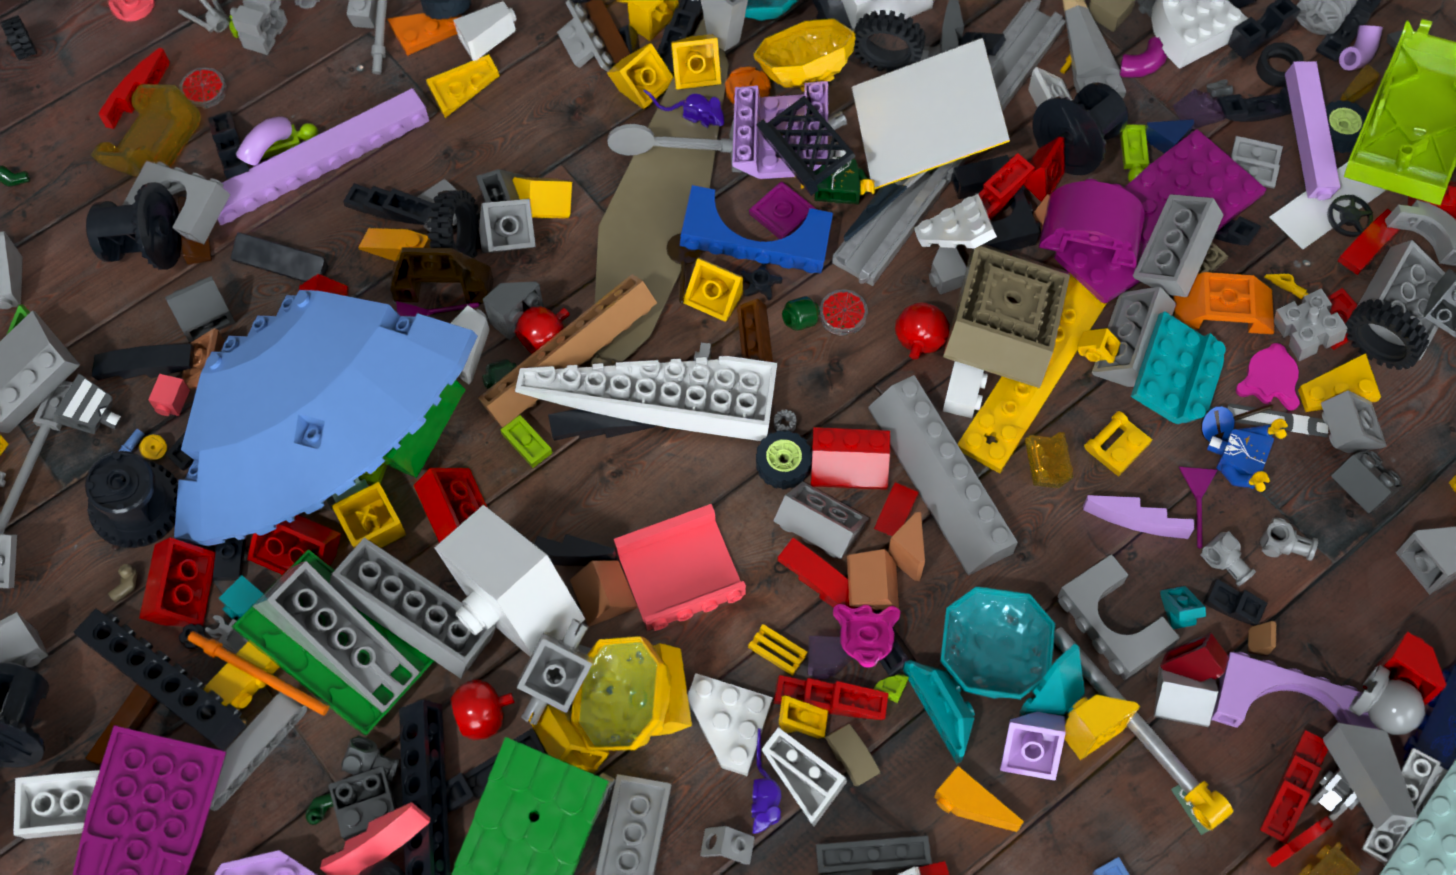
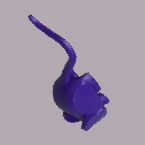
[643,89,724,128]
[751,728,781,834]

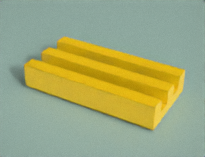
[748,624,808,676]

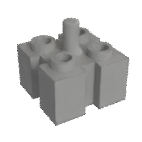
[230,0,288,55]
[1274,288,1348,361]

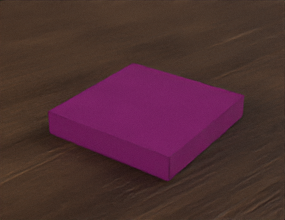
[749,181,816,239]

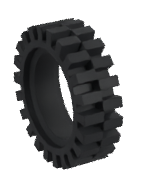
[853,10,926,73]
[427,190,480,259]
[1345,299,1429,370]

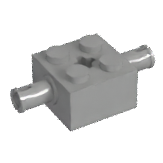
[517,619,593,725]

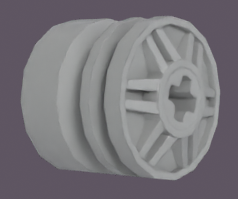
[1297,0,1357,35]

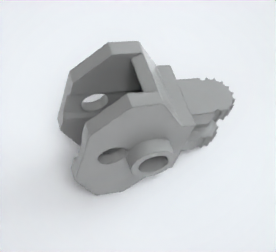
[1309,768,1359,821]

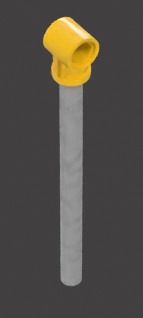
[1054,627,1233,830]

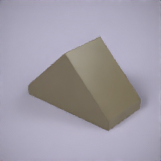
[1088,0,1135,32]

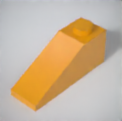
[358,228,431,261]
[934,766,1024,832]

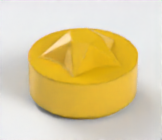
[139,435,167,460]

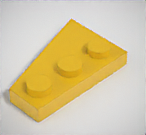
[1298,353,1381,412]

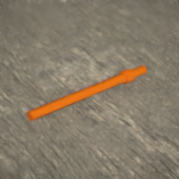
[188,631,329,716]

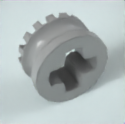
[774,409,797,433]

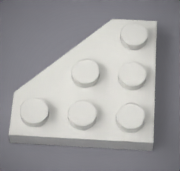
[914,194,997,248]
[688,673,773,776]

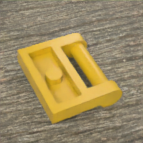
[1084,411,1153,477]

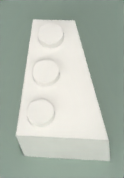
[762,727,847,826]

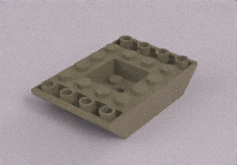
[943,244,1070,388]

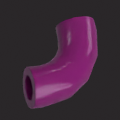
[1119,37,1168,78]

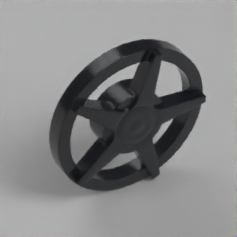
[1327,195,1373,237]

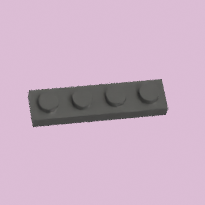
[816,836,932,875]

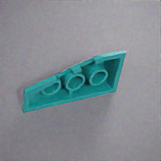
[1019,643,1085,716]

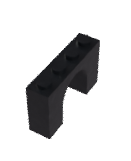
[951,155,1041,252]

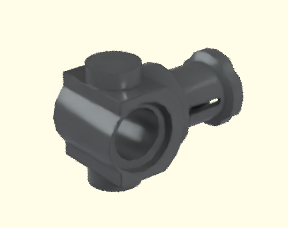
[341,735,401,782]

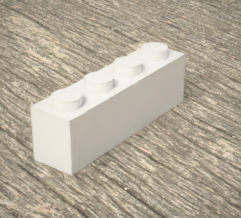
[943,361,988,418]

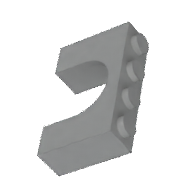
[122,161,230,244]
[1058,554,1180,681]

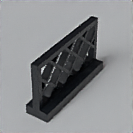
[756,96,856,196]

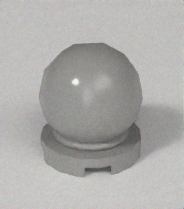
[1349,665,1425,735]

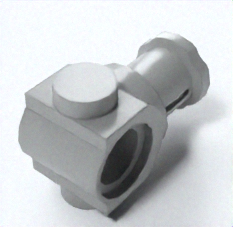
[1260,518,1318,561]
[1200,531,1256,586]

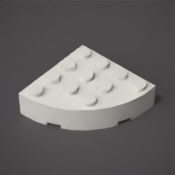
[1151,0,1248,69]

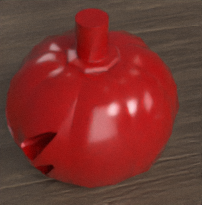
[895,303,950,360]
[515,306,570,354]
[451,680,515,740]

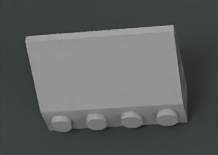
[1355,240,1445,361]
[0,310,80,433]

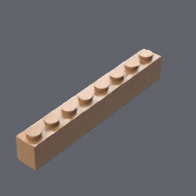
[478,274,657,428]

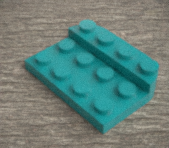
[1131,311,1226,424]

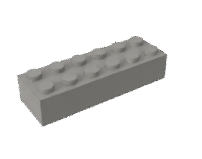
[330,538,496,678]

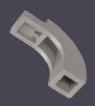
[1385,200,1456,266]

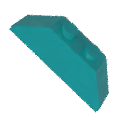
[903,660,975,764]

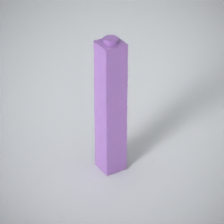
[1285,62,1340,200]

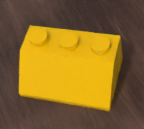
[629,643,692,736]
[1064,695,1140,760]

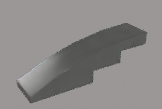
[940,0,964,53]

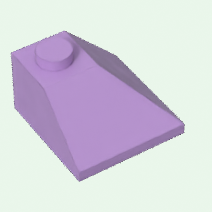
[1000,712,1066,780]

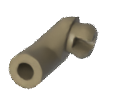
[108,564,137,603]

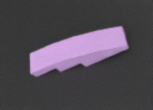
[1083,495,1194,539]

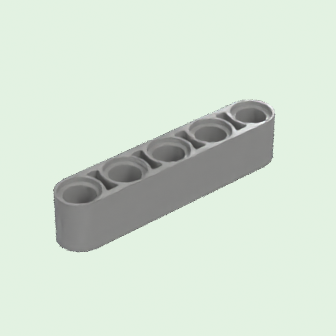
[210,692,307,811]

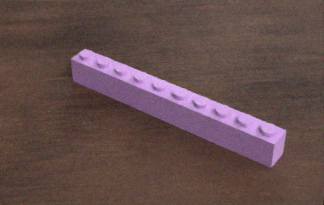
[217,88,429,226]

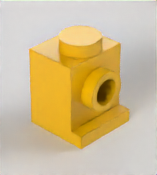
[1077,328,1121,363]

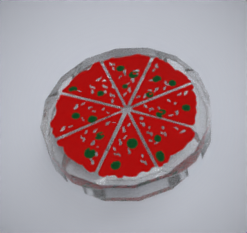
[179,67,227,109]
[819,289,868,336]

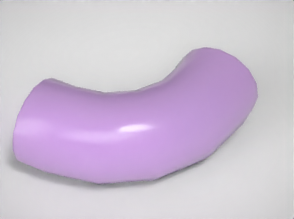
[1339,25,1383,71]
[236,117,292,165]

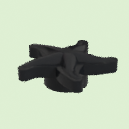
[741,264,782,301]

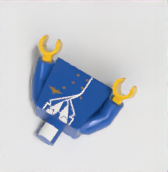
[1207,419,1288,492]

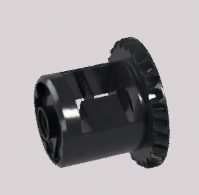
[1032,82,1128,176]
[86,182,182,270]
[85,451,178,548]
[0,662,49,768]

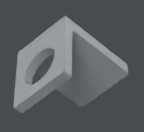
[700,826,754,865]

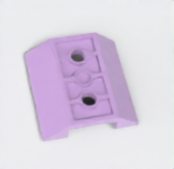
[732,81,828,179]

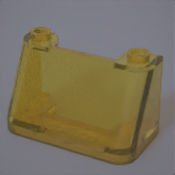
[91,84,201,178]

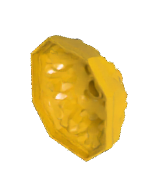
[753,19,855,91]

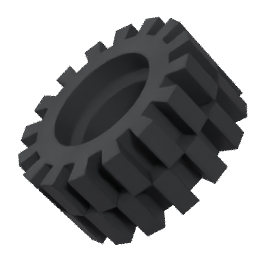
[0,15,37,60]

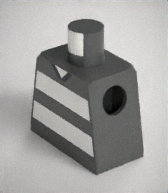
[54,374,122,434]

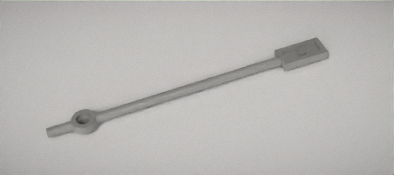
[0,381,73,534]

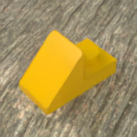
[779,695,828,739]

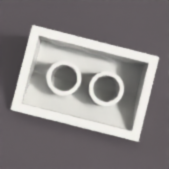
[14,770,100,839]

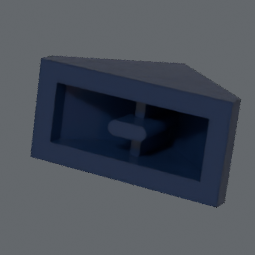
[1145,119,1194,154]

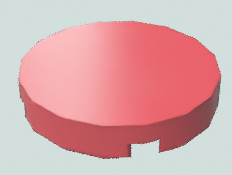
[108,0,155,21]

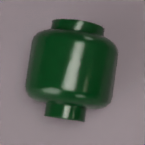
[782,296,820,331]

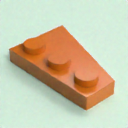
[387,13,462,56]

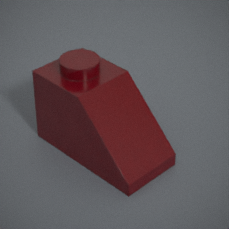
[1160,633,1229,682]

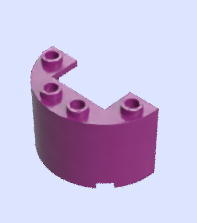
[1039,179,1145,268]

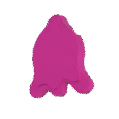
[1235,343,1300,411]
[833,604,901,668]

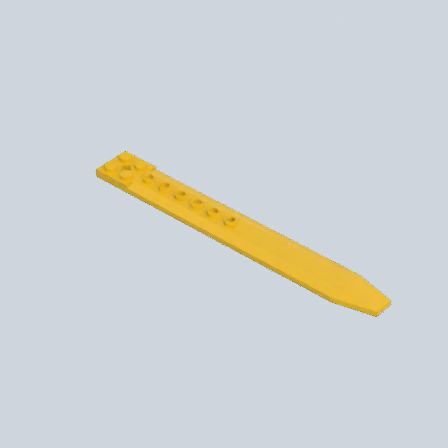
[957,273,1107,474]

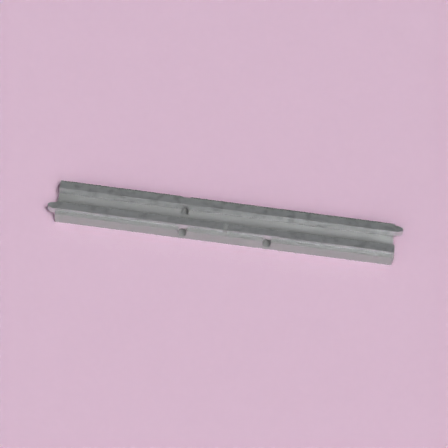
[832,0,1066,286]

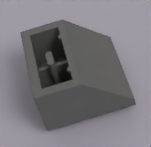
[476,169,525,203]
[1423,269,1456,338]
[165,276,235,343]
[483,282,544,340]
[1331,450,1404,513]
[328,766,398,841]

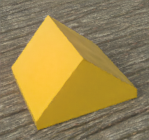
[512,177,572,218]
[684,258,743,322]

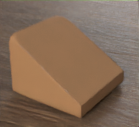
[1248,621,1276,656]

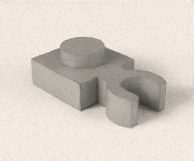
[205,615,248,653]

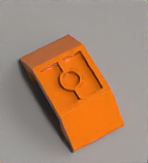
[1173,272,1274,334]

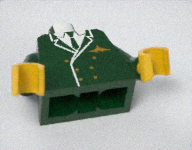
[800,150,875,204]

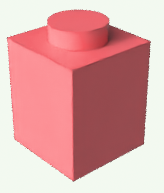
[148,374,190,416]

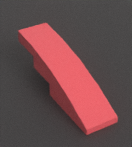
[320,802,430,875]

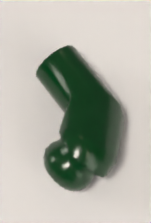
[0,165,30,187]
[305,793,334,825]

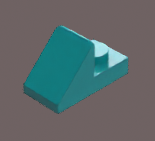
[1160,586,1206,629]

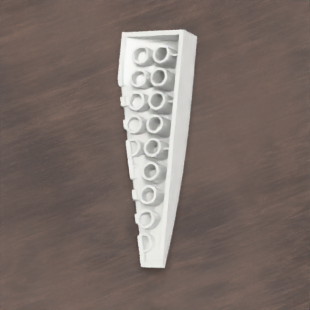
[515,356,777,441]

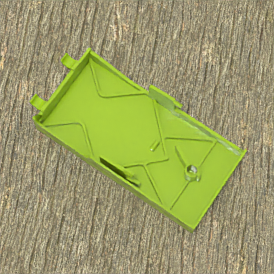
[1344,19,1456,205]

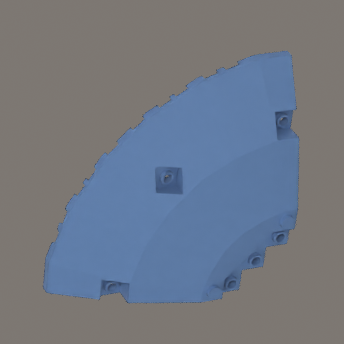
[174,290,478,546]

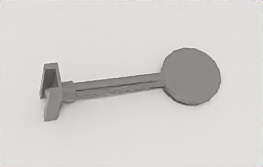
[608,120,741,172]

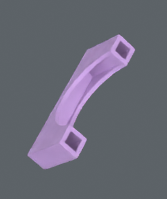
[1211,652,1380,730]

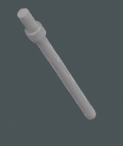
[371,0,387,75]

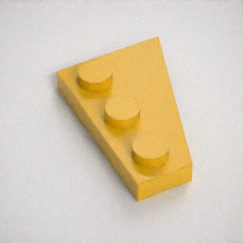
[426,55,499,118]

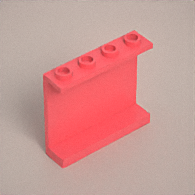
[613,504,746,631]

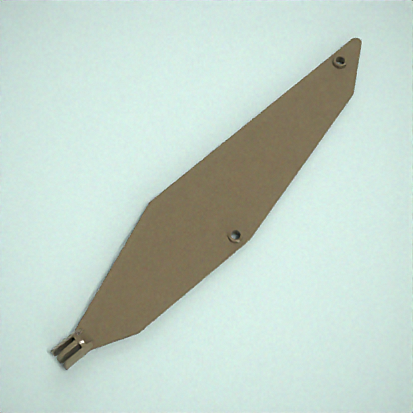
[589,18,729,367]

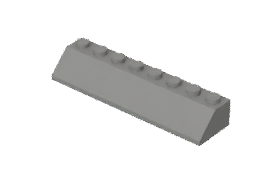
[868,375,1017,576]

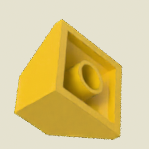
[671,34,721,89]
[607,43,673,109]

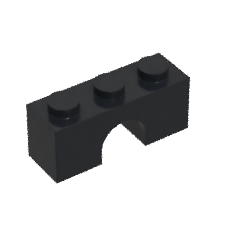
[1228,0,1300,59]

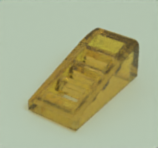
[1340,64,1380,103]

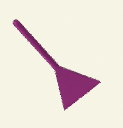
[396,301,480,317]
[1179,467,1217,549]

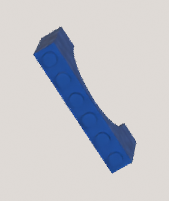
[680,185,833,273]

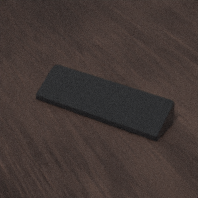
[230,232,328,282]

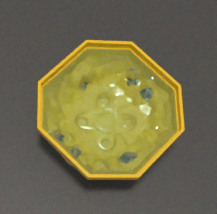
[571,636,672,751]

